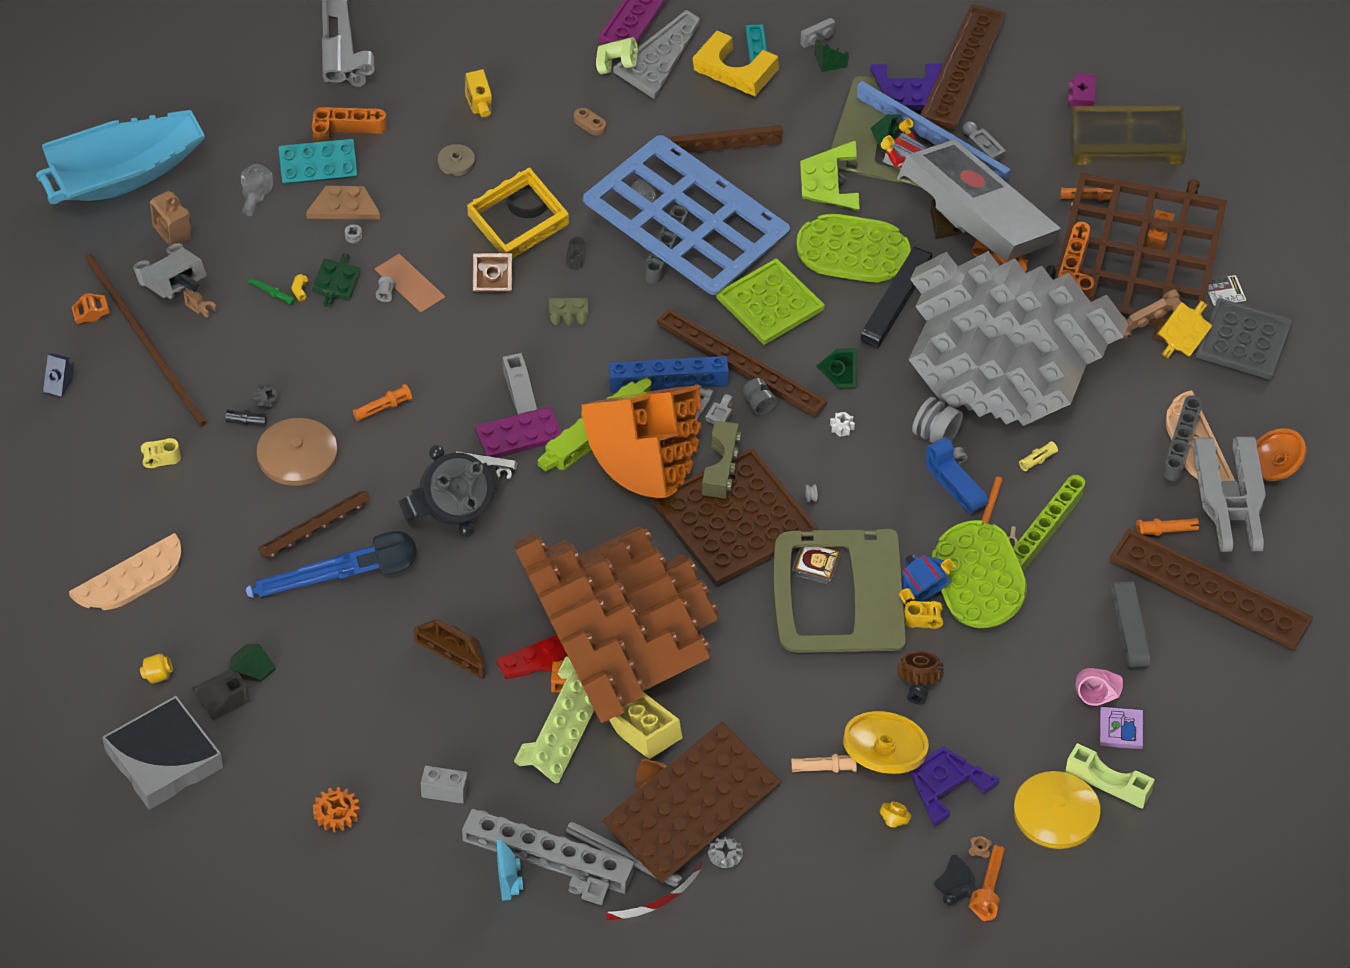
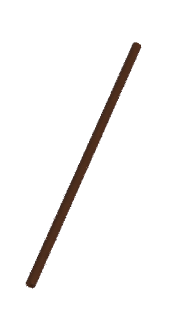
[85,254,207,426]

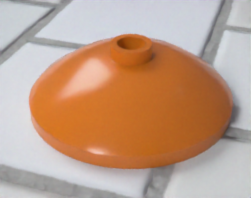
[1256,428,1307,481]

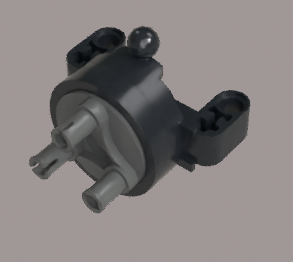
[399,445,501,537]

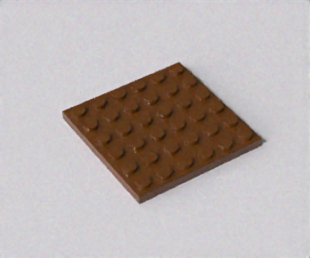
[651,448,819,586]

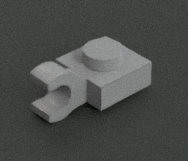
[706,394,733,424]
[569,877,609,905]

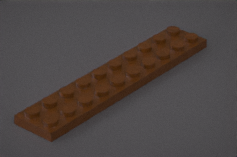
[921,4,1006,130]
[1110,528,1313,650]

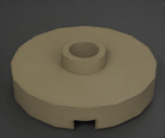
[438,144,475,176]

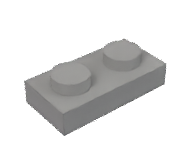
[800,18,835,48]

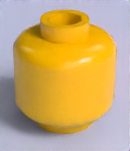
[140,654,173,684]

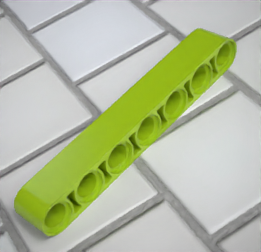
[1013,475,1085,573]

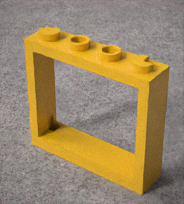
[467,167,569,259]

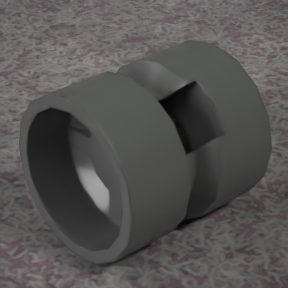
[742,378,777,416]

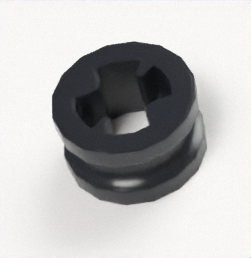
[907,685,928,705]

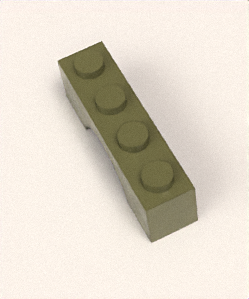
[702,421,742,499]

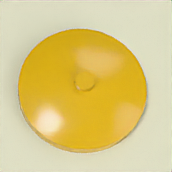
[843,711,929,774]
[1014,771,1100,849]

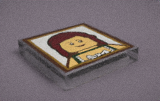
[791,539,842,585]

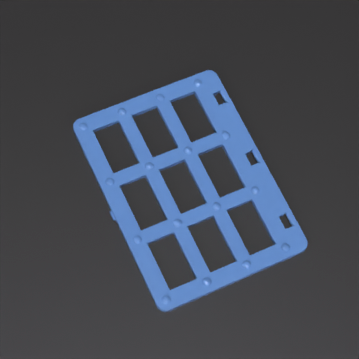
[583,135,790,295]

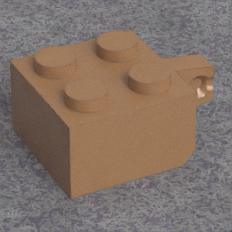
[150,191,193,246]

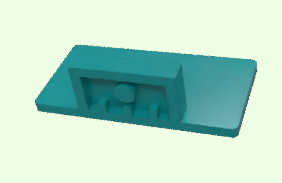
[279,139,357,183]

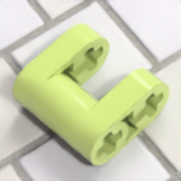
[596,37,638,75]

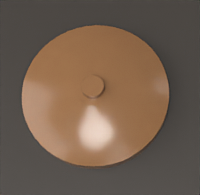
[257,418,338,486]

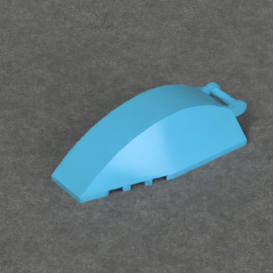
[36,110,205,204]

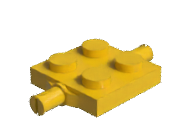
[1157,301,1212,359]

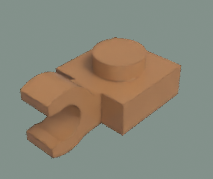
[184,289,217,318]

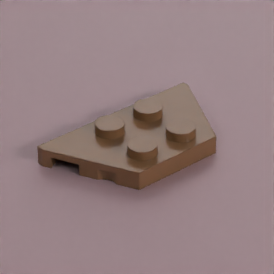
[306,186,380,220]

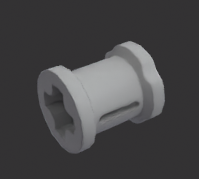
[375,276,396,302]

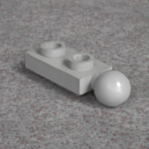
[962,121,1006,161]

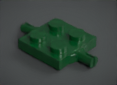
[312,253,361,307]

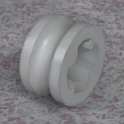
[345,225,362,243]
[953,447,968,465]
[805,484,818,503]

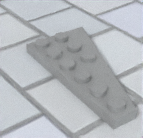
[613,10,700,99]

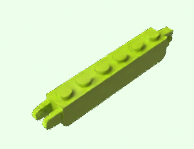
[537,378,652,472]

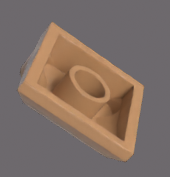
[473,253,512,292]

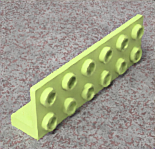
[514,657,594,783]

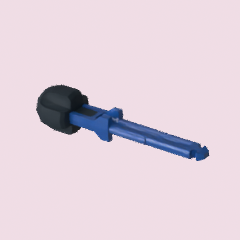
[245,531,417,598]

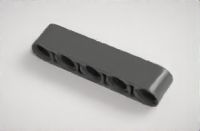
[645,205,688,284]
[1163,395,1202,481]
[1111,581,1150,668]

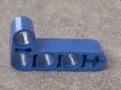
[925,437,988,514]

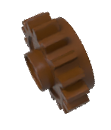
[898,651,944,685]

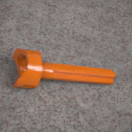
[968,845,1005,921]

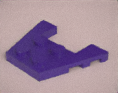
[870,64,942,110]
[909,746,999,826]

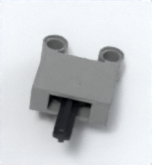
[133,243,207,299]

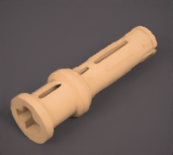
[791,754,857,773]

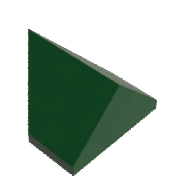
[814,39,849,72]
[870,113,902,152]
[816,348,857,388]
[229,644,276,682]

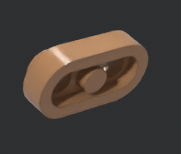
[574,108,606,136]

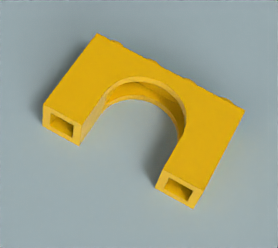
[693,31,779,96]

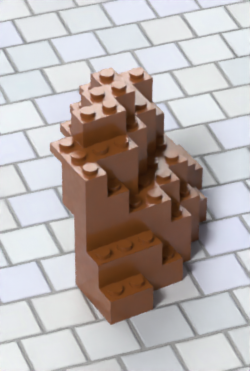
[512,525,719,723]

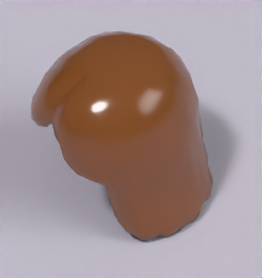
[635,758,667,790]

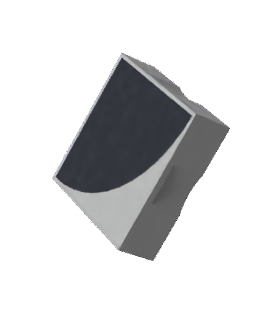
[102,696,223,810]

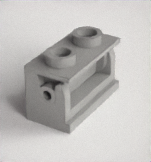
[421,766,468,804]

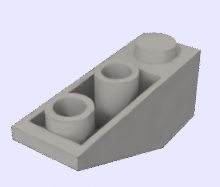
[502,353,537,415]

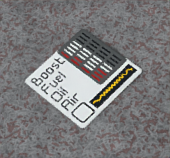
[1208,275,1246,306]

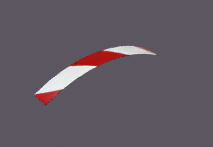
[606,861,702,920]

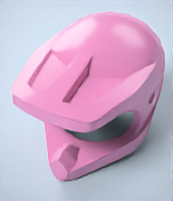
[1075,668,1123,706]

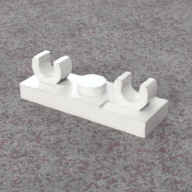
[456,452,518,480]

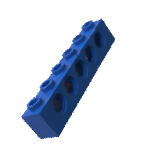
[609,356,729,393]

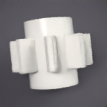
[830,412,855,437]

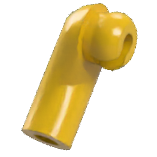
[291,274,308,301]

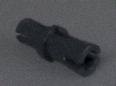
[225,409,267,427]

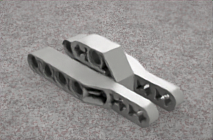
[1193,436,1266,552]

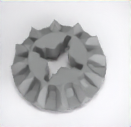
[708,836,743,868]

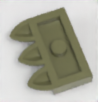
[549,298,588,326]

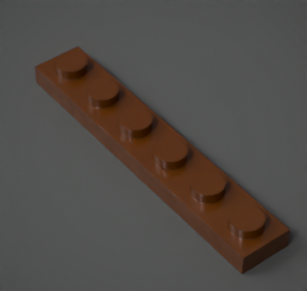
[671,125,783,154]
[258,491,371,557]

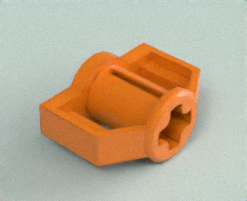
[71,293,110,325]

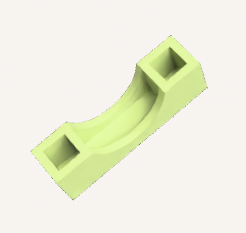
[1065,743,1155,809]

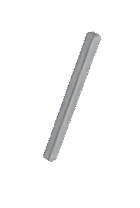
[566,822,682,888]

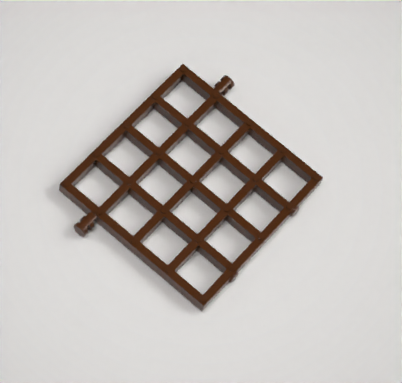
[1054,172,1227,341]

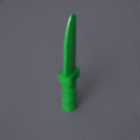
[247,279,295,305]

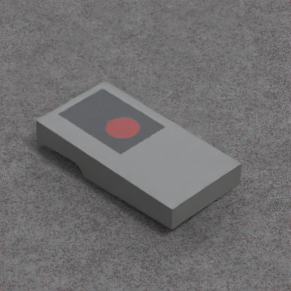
[897,139,1061,262]

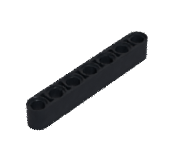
[860,246,933,347]

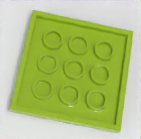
[716,258,825,345]

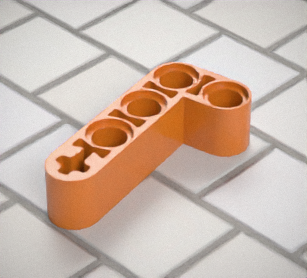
[312,107,387,143]
[1058,222,1094,299]

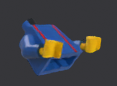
[899,554,957,604]

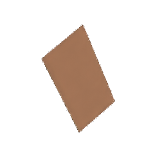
[375,254,446,312]

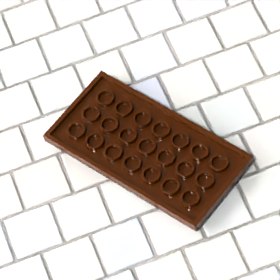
[602,721,782,884]

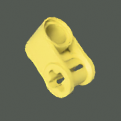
[141,438,181,468]

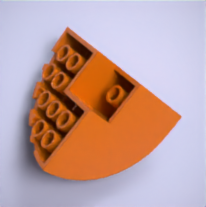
[581,385,701,498]

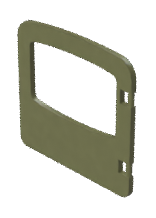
[831,76,957,187]
[774,529,906,653]

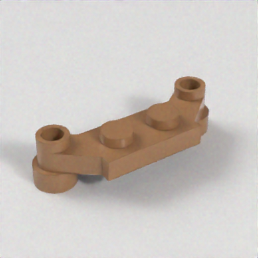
[1122,289,1181,340]

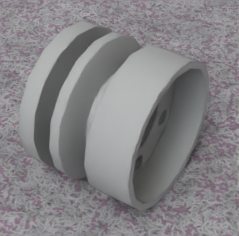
[912,397,963,443]

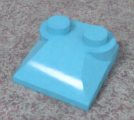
[496,840,523,901]

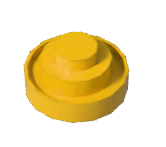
[879,802,912,828]

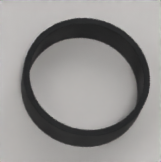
[507,184,548,218]

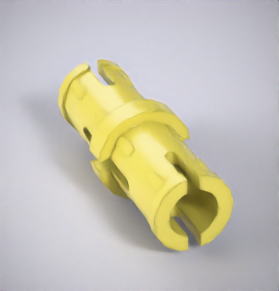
[1019,441,1058,472]

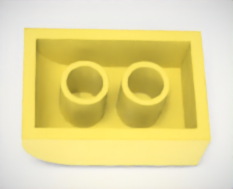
[609,692,683,759]

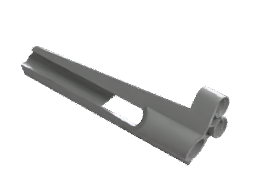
[322,0,375,87]

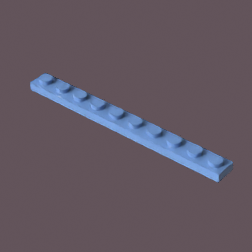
[857,81,1010,183]

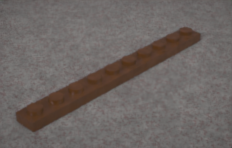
[657,308,827,417]

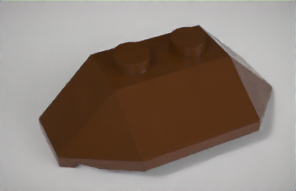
[413,619,485,680]

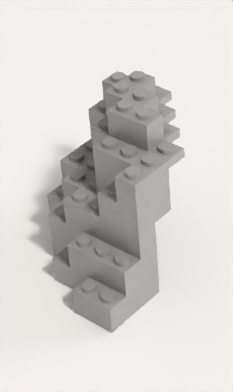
[908,251,1129,426]

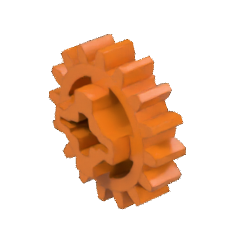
[313,787,360,832]

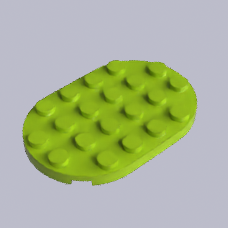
[796,214,911,283]
[932,520,1027,628]

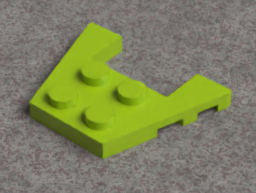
[800,141,860,212]

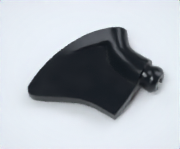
[934,855,976,906]

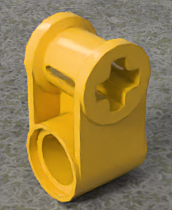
[904,601,943,629]

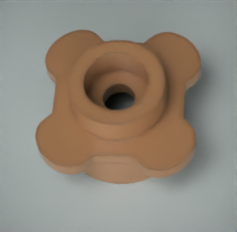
[969,836,992,858]

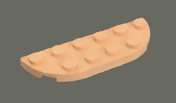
[1166,390,1235,481]
[69,533,182,610]

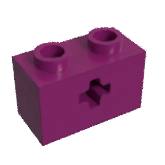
[1068,73,1096,114]

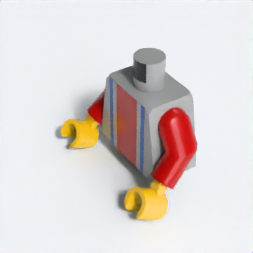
[881,118,926,169]

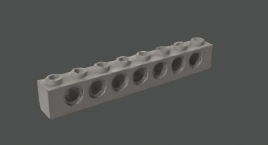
[462,809,635,894]

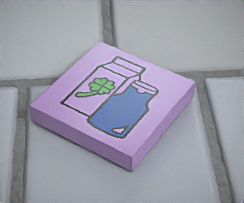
[1100,707,1143,749]

